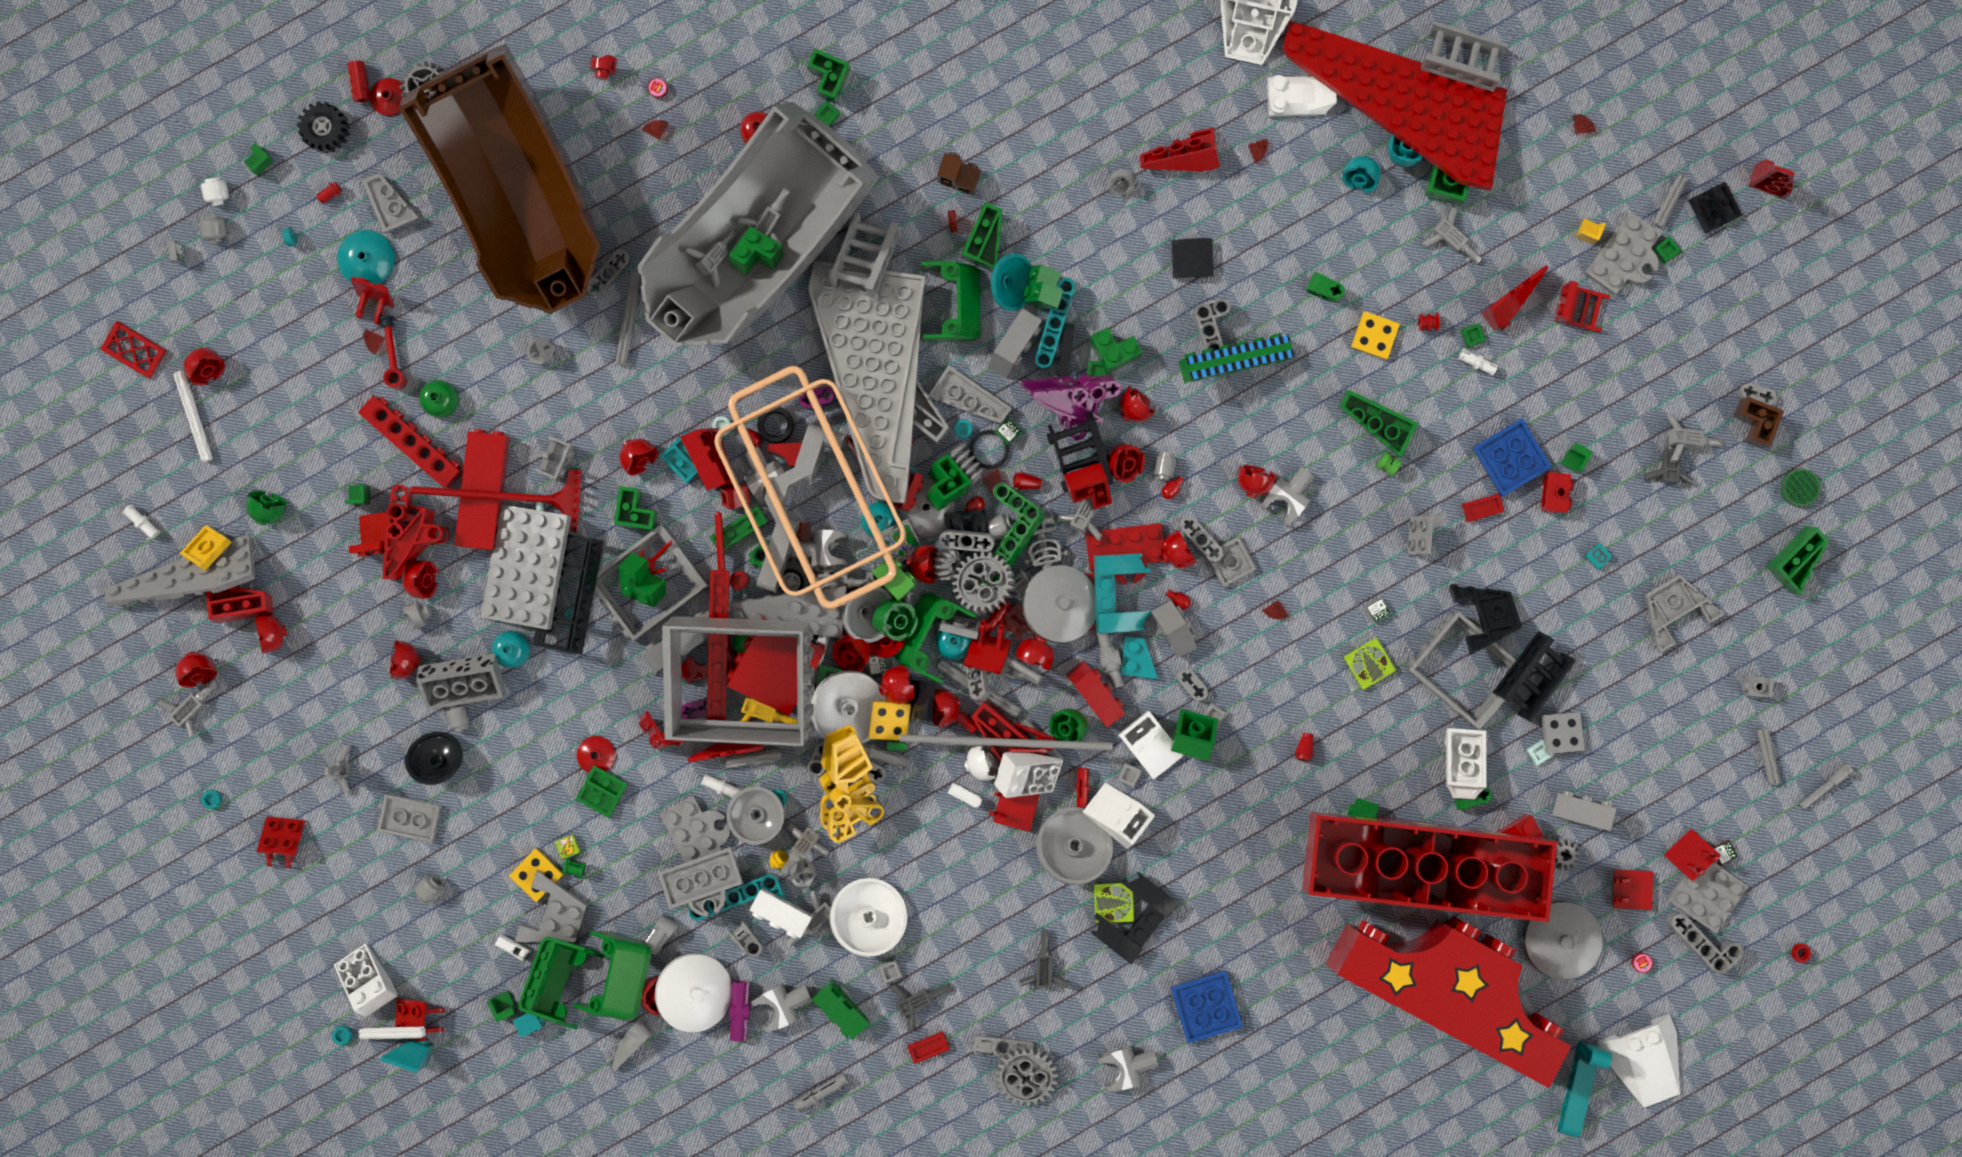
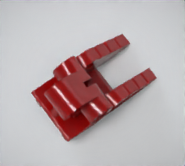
[382,484,450,580]

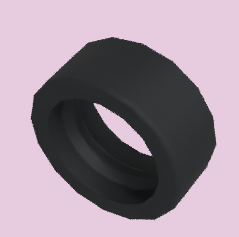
[757,407,794,444]

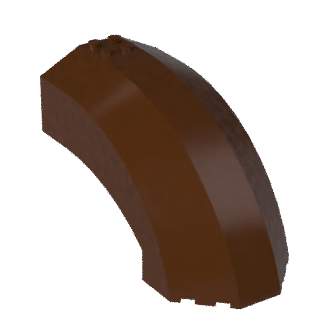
[398,44,601,314]

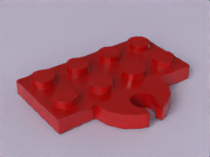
[1085,523,1165,585]

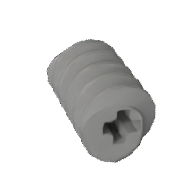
[949,443,985,486]

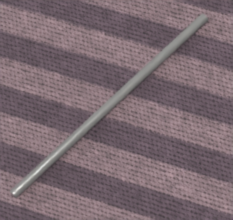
[899,734,1113,751]

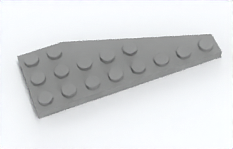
[105,534,255,607]

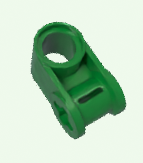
[1306,272,1345,303]
[1454,787,1492,810]

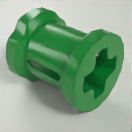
[562,858,586,880]

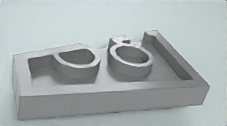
[362,173,420,234]

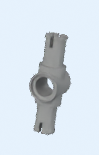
[1097,633,1124,689]

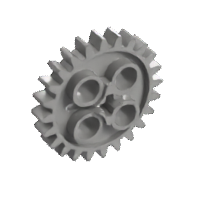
[952,551,1015,614]
[995,1045,1058,1107]

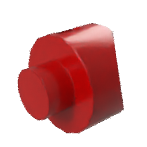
[590,55,617,81]

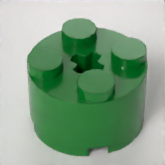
[872,598,918,641]

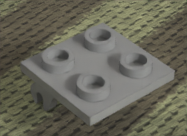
[1407,512,1448,555]

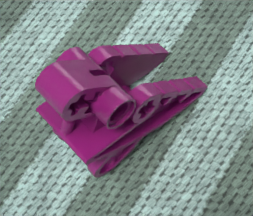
[1021,374,1121,440]

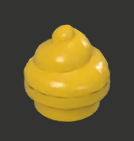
[770,850,789,869]

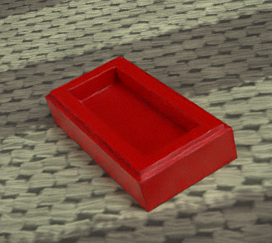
[1461,493,1505,522]
[907,1031,950,1064]

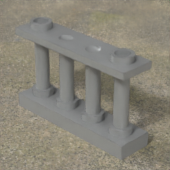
[1420,22,1508,92]
[828,212,901,298]

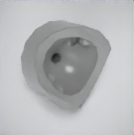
[1109,169,1135,196]
[525,337,555,364]
[403,601,432,631]
[789,858,816,888]

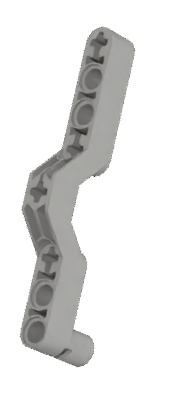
[757,424,847,593]

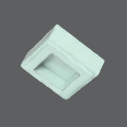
[1526,739,1553,766]

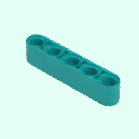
[1035,278,1075,370]

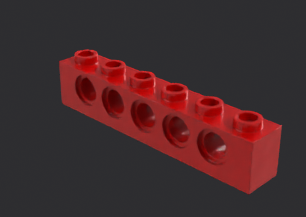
[358,395,463,488]

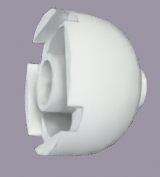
[965,745,999,781]

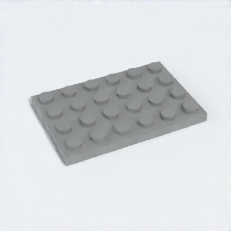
[480,505,571,630]

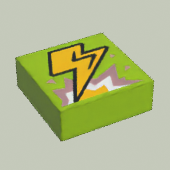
[555,834,581,859]

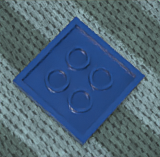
[1472,418,1552,497]
[1170,970,1243,1043]

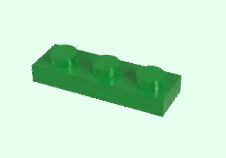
[710,506,768,551]

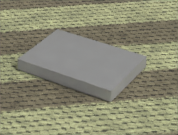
[377,793,443,843]

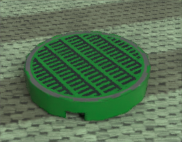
[1781,468,1821,507]

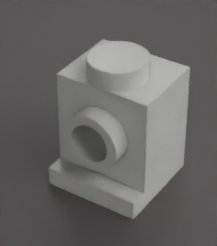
[1741,676,1774,697]

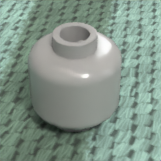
[199,214,227,243]
[987,514,1014,542]
[415,875,444,904]

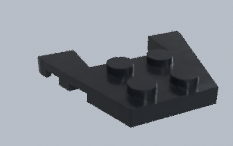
[1449,584,1522,655]

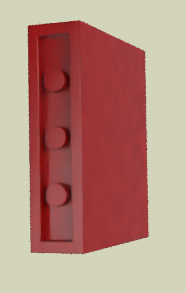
[726,615,825,716]

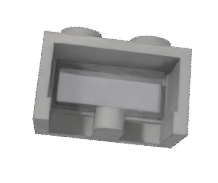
[535,436,575,481]

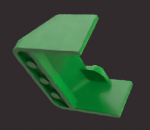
[921,261,981,343]
[894,592,976,684]
[573,931,652,1020]
[519,937,604,1030]

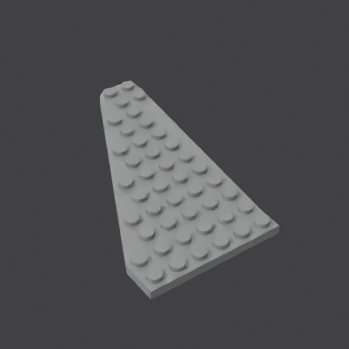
[808,261,927,504]

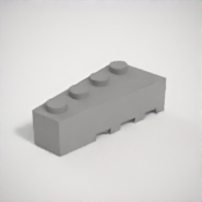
[643,611,709,676]

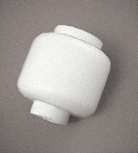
[201,177,229,206]

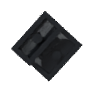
[1688,182,1742,234]
[1171,238,1214,279]
[944,509,991,551]
[909,680,936,721]

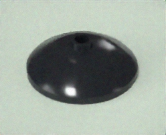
[405,731,463,785]

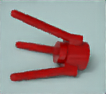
[639,540,673,575]
[1009,722,1056,754]

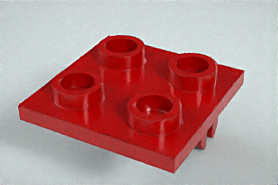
[351,277,394,325]
[963,619,1012,675]
[639,711,684,751]
[989,792,1040,832]
[257,816,305,869]
[1664,829,1721,882]
[1612,869,1653,910]
[395,998,445,1041]

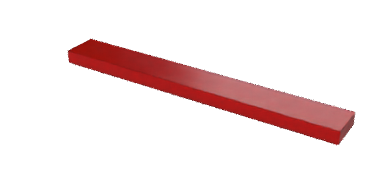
[706,570,730,721]

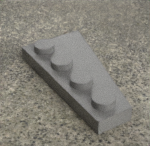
[928,365,1012,424]

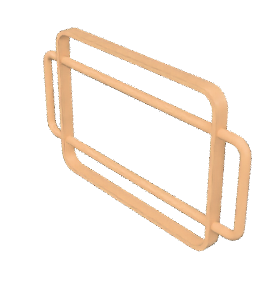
[715,366,906,609]

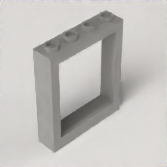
[594,524,709,641]
[1406,611,1516,730]

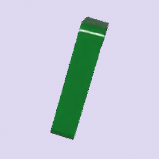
[981,483,1045,586]

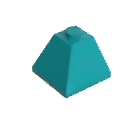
[380,1038,434,1073]

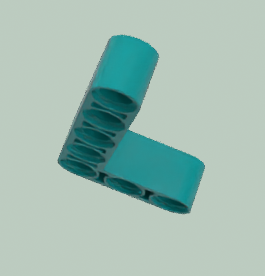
[689,873,788,928]
[1558,1040,1612,1138]

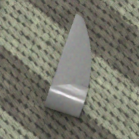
[612,1019,653,1072]

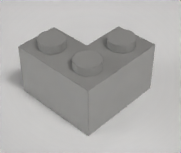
[1151,600,1197,659]

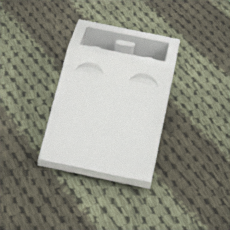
[1118,710,1183,780]
[994,752,1063,798]
[1082,783,1155,849]
[334,943,398,1017]

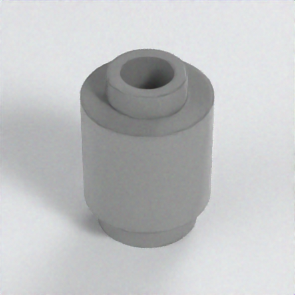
[1154,452,1176,481]
[445,705,470,732]

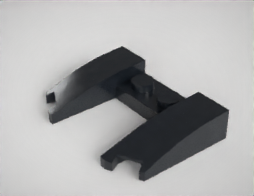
[1091,872,1179,964]

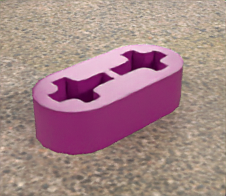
[799,386,835,409]
[682,698,707,719]

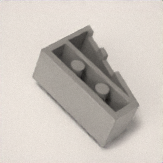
[987,308,1042,379]
[913,380,949,446]
[1552,791,1618,831]

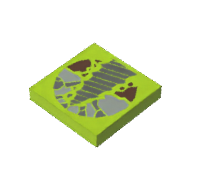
[1343,637,1396,690]
[1094,882,1134,923]

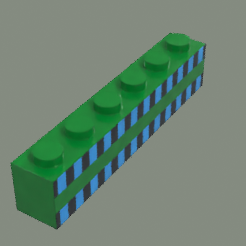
[1179,333,1295,384]

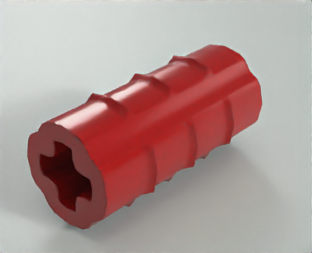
[347,60,370,103]

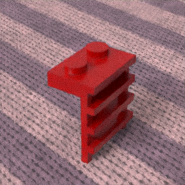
[1555,281,1611,333]

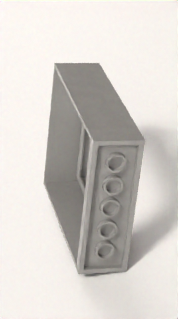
[662,616,814,746]

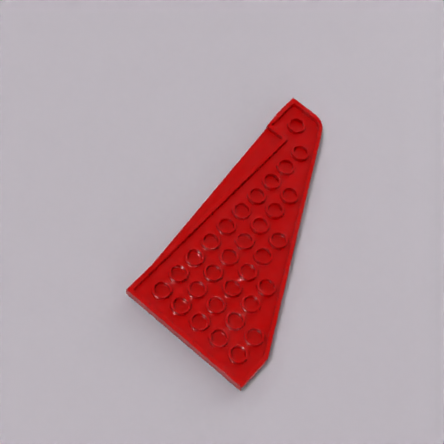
[1283,21,1507,191]

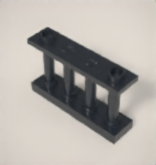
[1046,411,1114,498]
[1492,631,1576,722]

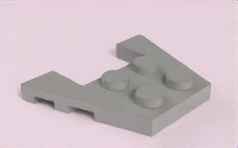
[1645,574,1725,653]
[515,870,588,942]

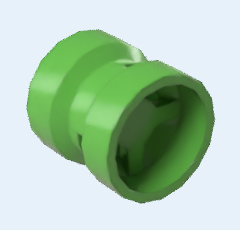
[1375,451,1402,477]

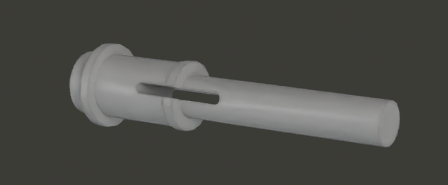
[1799,763,1854,810]

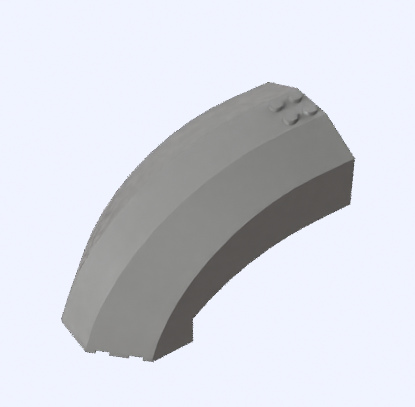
[638,102,880,347]

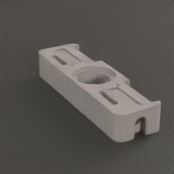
[973,1035,1034,1057]

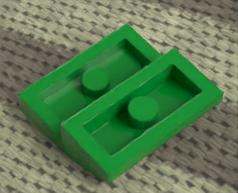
[575,766,628,819]

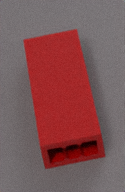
[454,429,510,550]

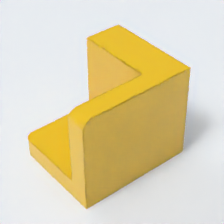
[1575,219,1606,245]

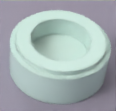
[712,416,731,436]

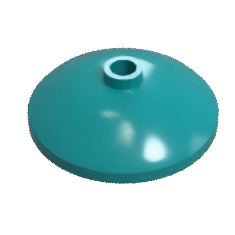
[337,230,395,285]
[991,253,1033,311]

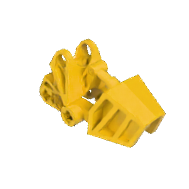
[819,725,884,843]

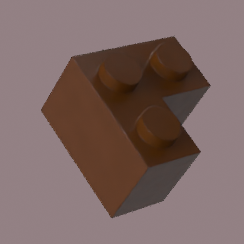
[937,152,981,195]
[1734,397,1784,449]

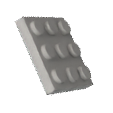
[1666,863,1749,934]

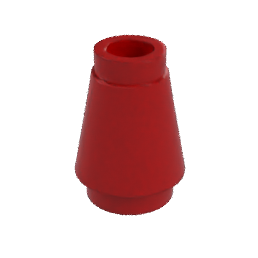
[1013,471,1042,490]
[1294,733,1314,762]

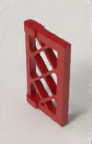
[100,321,167,379]

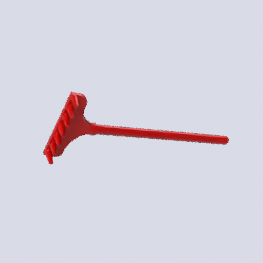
[409,469,582,533]
[696,512,736,679]

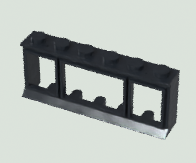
[533,534,604,655]

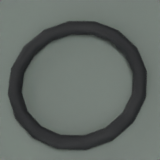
[970,430,1009,469]

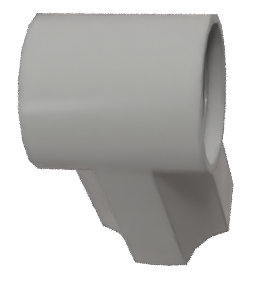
[645,914,679,956]

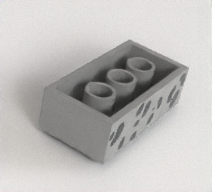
[416,653,505,710]

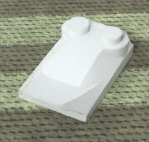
[1267,75,1337,117]
[1444,728,1486,800]

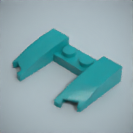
[1094,553,1152,633]

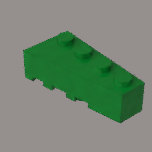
[1338,390,1418,458]

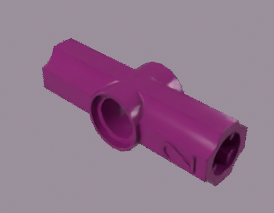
[729,981,750,1042]

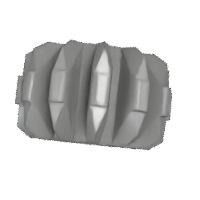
[932,549,962,581]
[1555,838,1581,871]

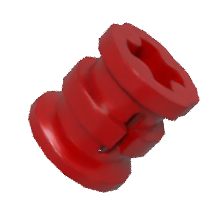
[1418,312,1440,331]

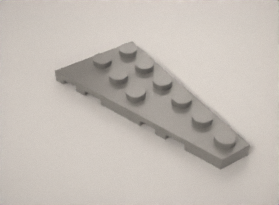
[729,583,847,638]

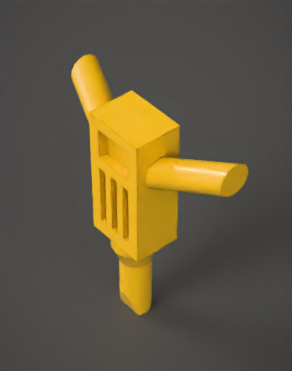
[740,697,798,724]

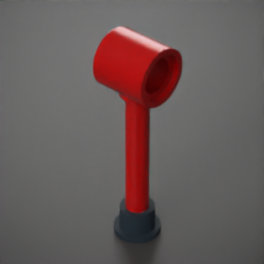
[379,316,407,390]

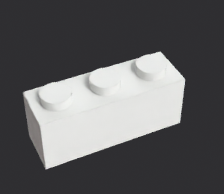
[750,887,813,939]

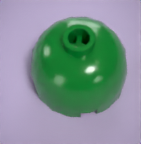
[419,380,459,418]
[246,490,287,525]
[1049,708,1088,742]

